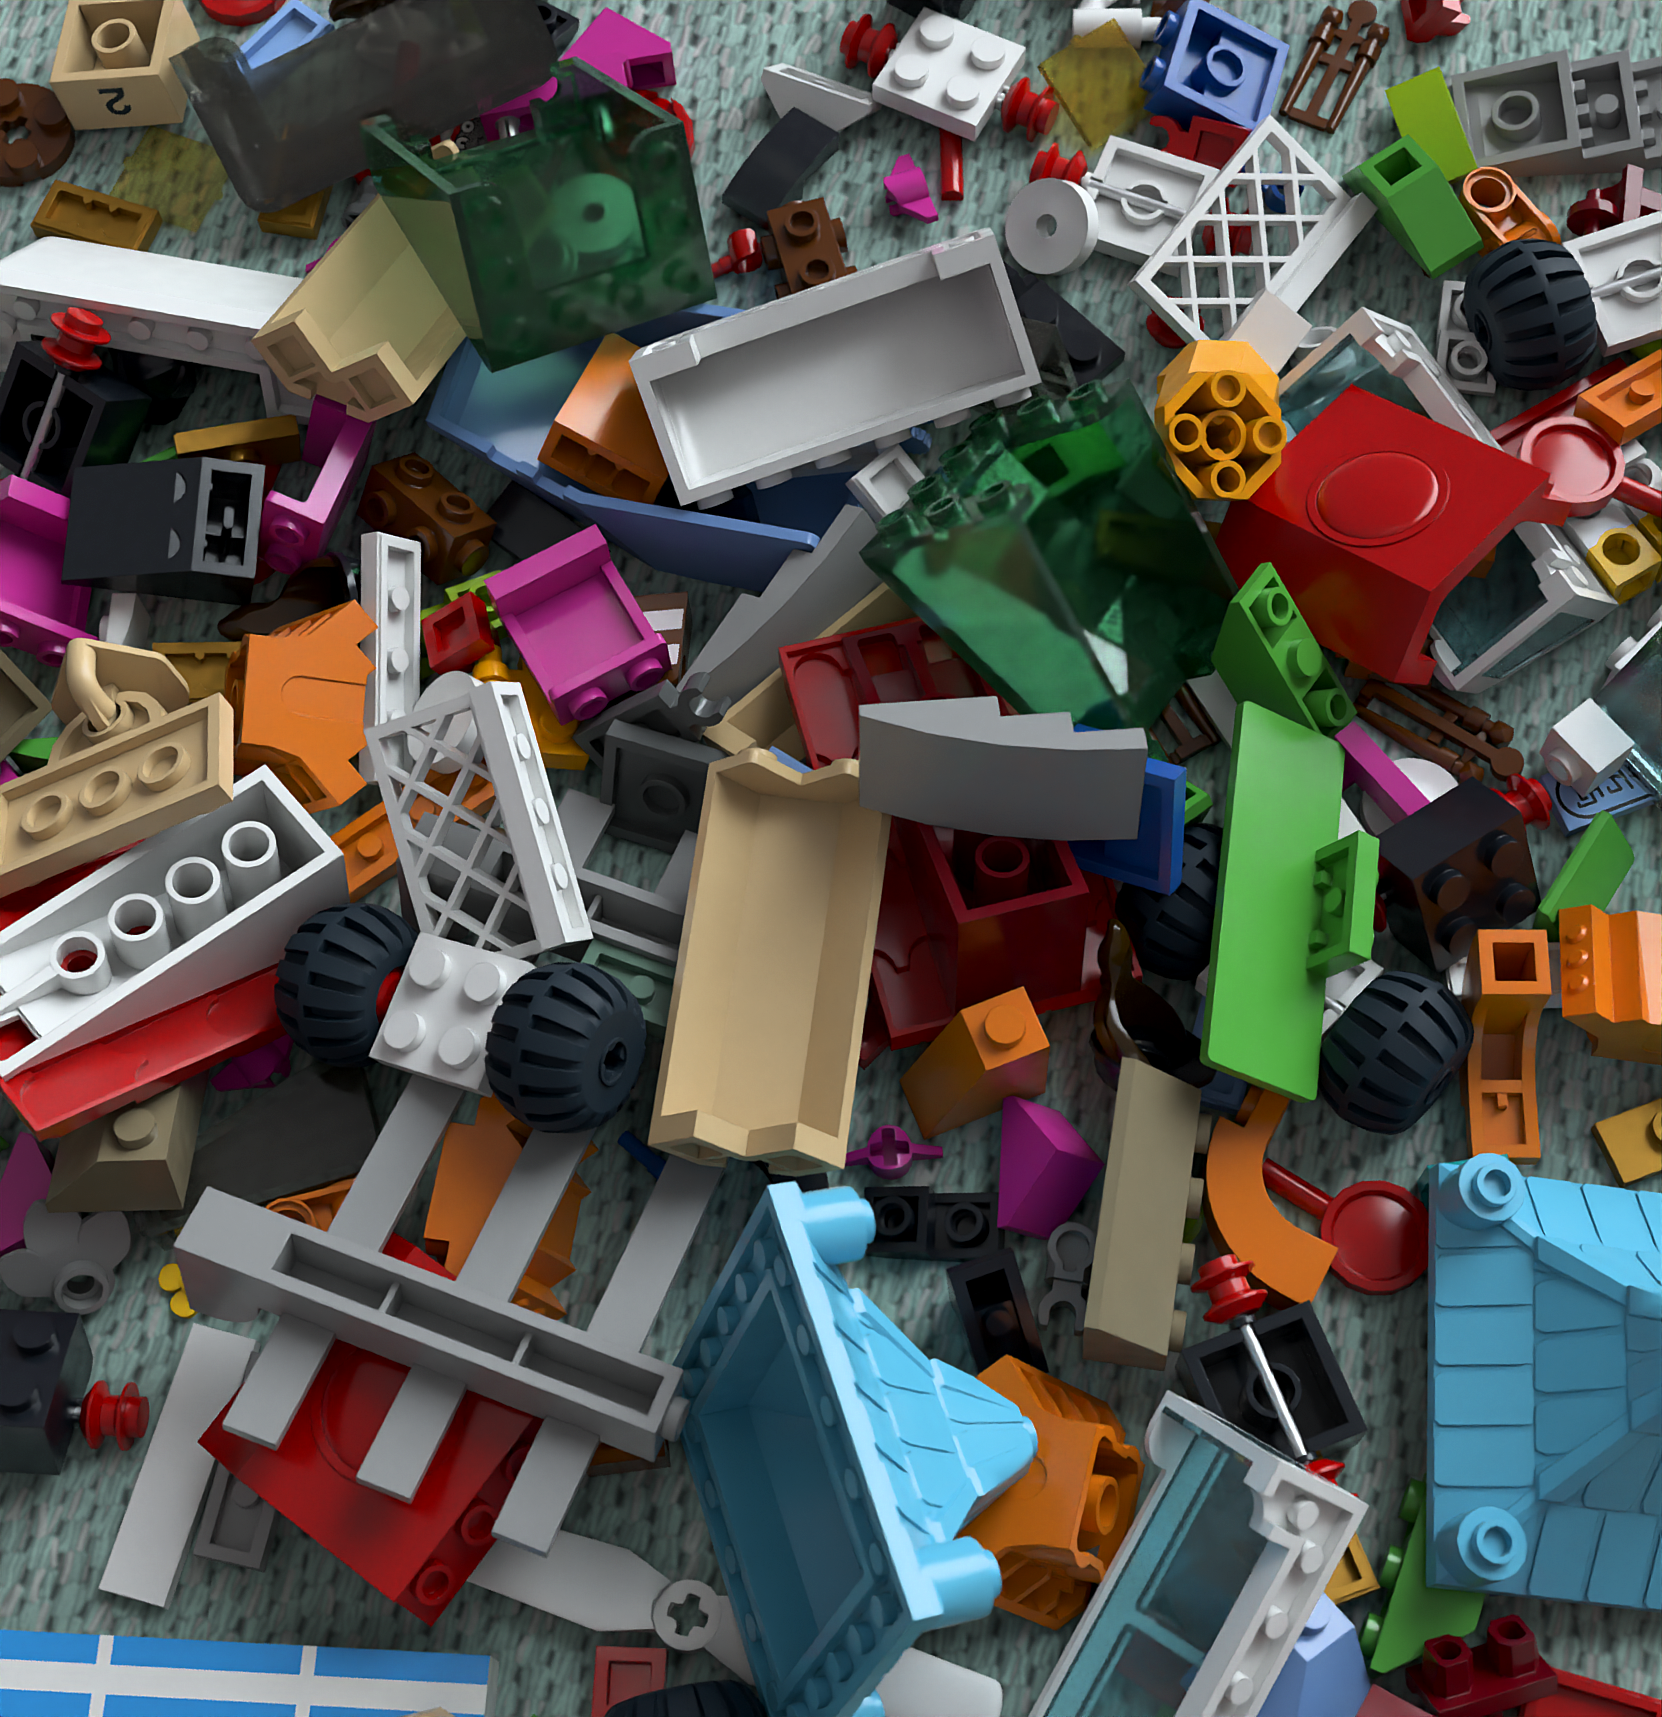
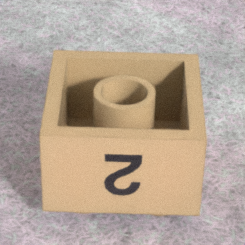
[49,0,200,130]

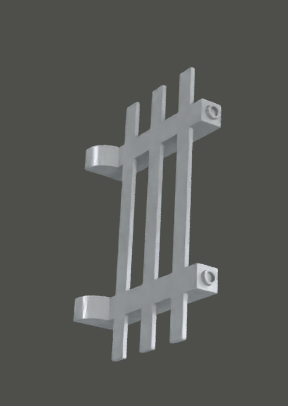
[173,788,869,1558]

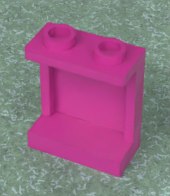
[257,394,377,575]
[0,474,99,668]
[484,524,672,726]

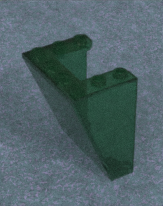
[358,56,717,373]
[859,378,1239,763]

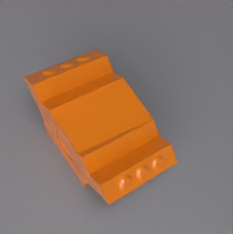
[223,599,378,814]
[1559,904,1662,1065]
[423,1093,599,1321]
[953,1354,1145,1631]

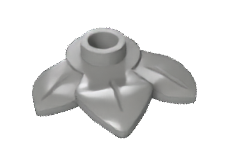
[0,1199,131,1315]

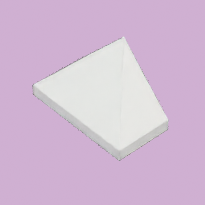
[761,63,883,132]

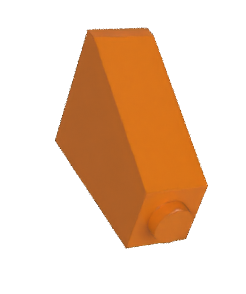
[536,330,669,505]
[899,986,1050,1140]

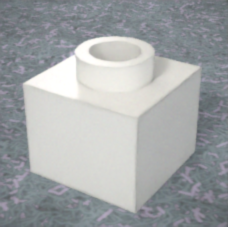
[1539,698,1635,798]

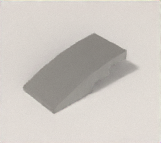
[1451,49,1662,177]
[676,504,904,709]
[859,696,1148,841]

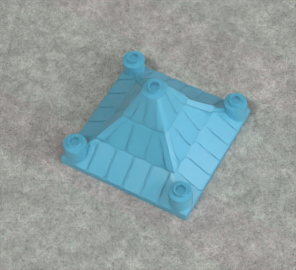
[1426,1153,1662,1613]
[672,1181,1038,1717]

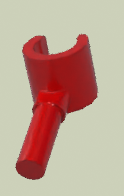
[685,229,763,290]

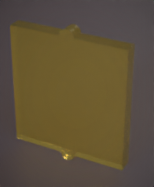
[1037,18,1152,152]
[109,125,239,232]

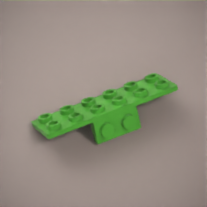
[1200,701,1380,1104]

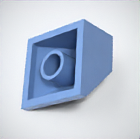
[1180,1592,1371,1717]

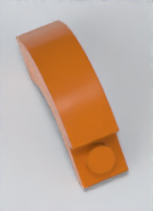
[1459,929,1552,1165]
[1202,1085,1339,1311]

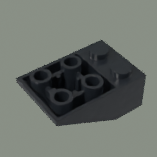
[61,457,265,606]

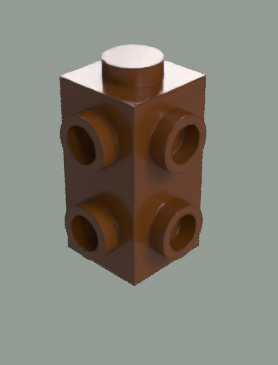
[760,197,857,299]
[356,452,497,585]

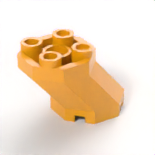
[1154,340,1287,501]

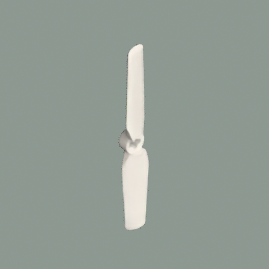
[467,1530,1003,1717]

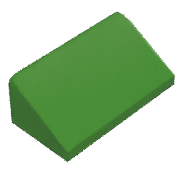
[1532,810,1634,942]

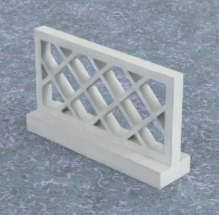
[1127,115,1378,345]
[363,681,593,960]

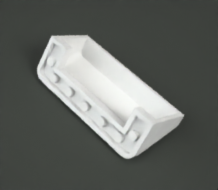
[629,228,1042,510]
[0,236,316,425]

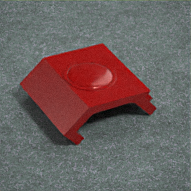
[1200,384,1573,685]
[197,1232,544,1627]

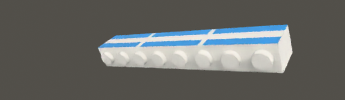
[0,1630,500,1717]

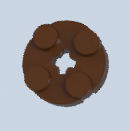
[0,78,76,188]

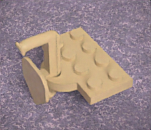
[0,638,234,898]

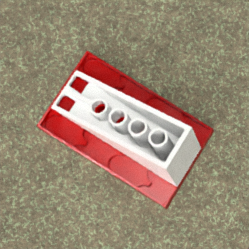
[0,764,350,1142]

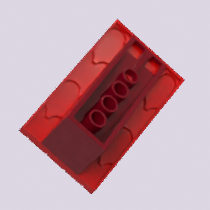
[778,593,1143,1051]

